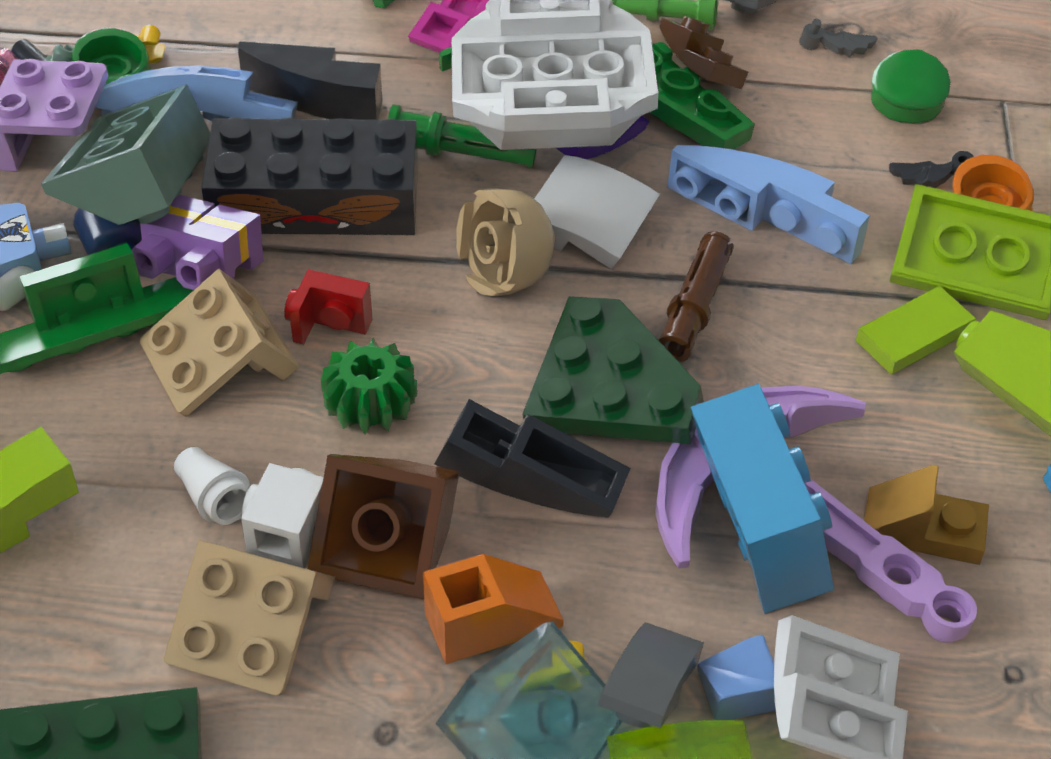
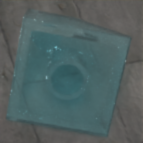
[435,622,622,759]

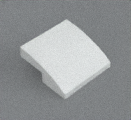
[534,155,660,270]
[774,615,908,759]

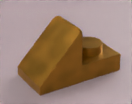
[864,465,989,565]

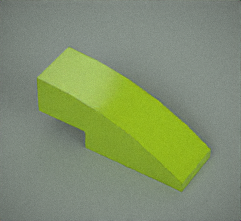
[0,426,79,553]

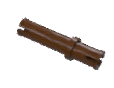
[658,231,734,362]

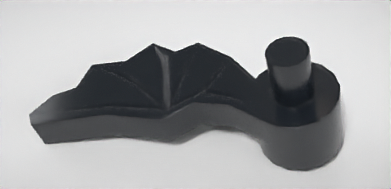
[889,151,974,188]

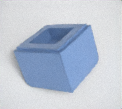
[697,635,776,723]

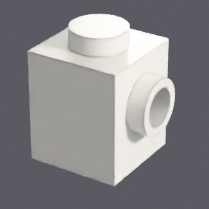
[241,463,323,568]

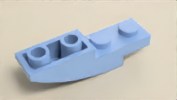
[95,66,297,121]
[667,145,870,264]

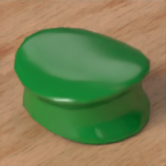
[72,28,151,85]
[871,49,951,123]

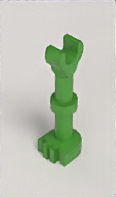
[612,0,719,31]

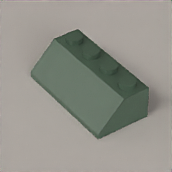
[41,84,210,225]

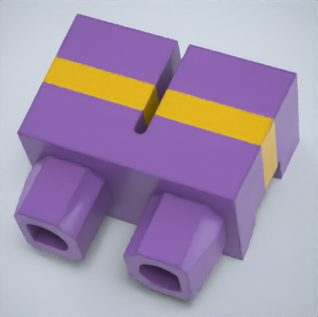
[132,195,264,290]

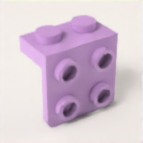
[0,59,108,171]

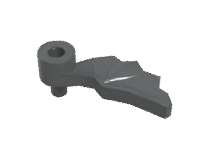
[799,19,878,57]

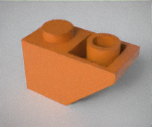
[423,554,564,664]

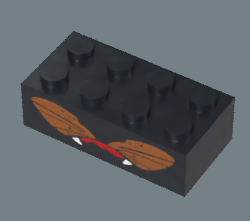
[201,117,418,235]

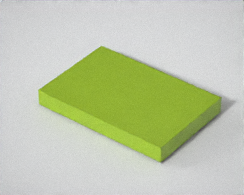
[889,184,1051,321]

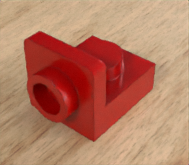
[284,269,373,344]

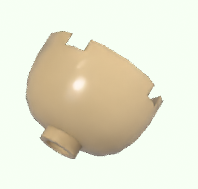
[456,189,555,296]

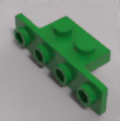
[0,243,193,374]

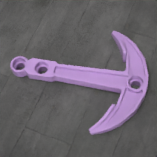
[656,386,977,643]

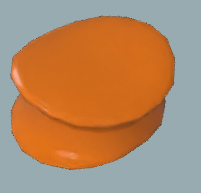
[952,155,1034,211]

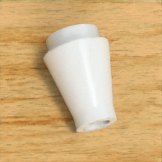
[174,447,250,525]

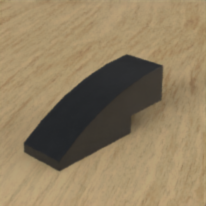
[238,41,382,120]
[434,399,631,518]

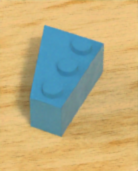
[691,383,834,614]

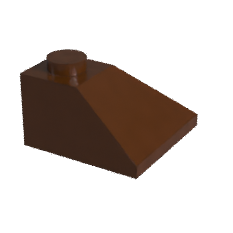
[307,454,460,599]

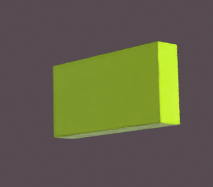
[856,286,976,375]

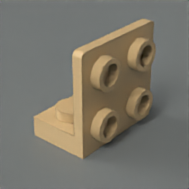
[140,268,300,416]
[164,540,335,695]

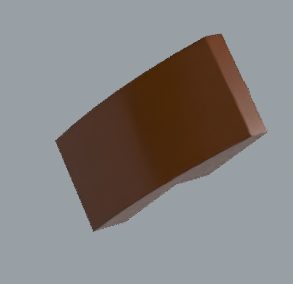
[659,15,748,90]

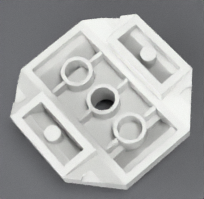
[452,0,658,150]

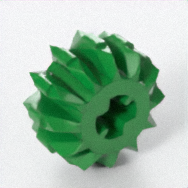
[321,337,418,435]

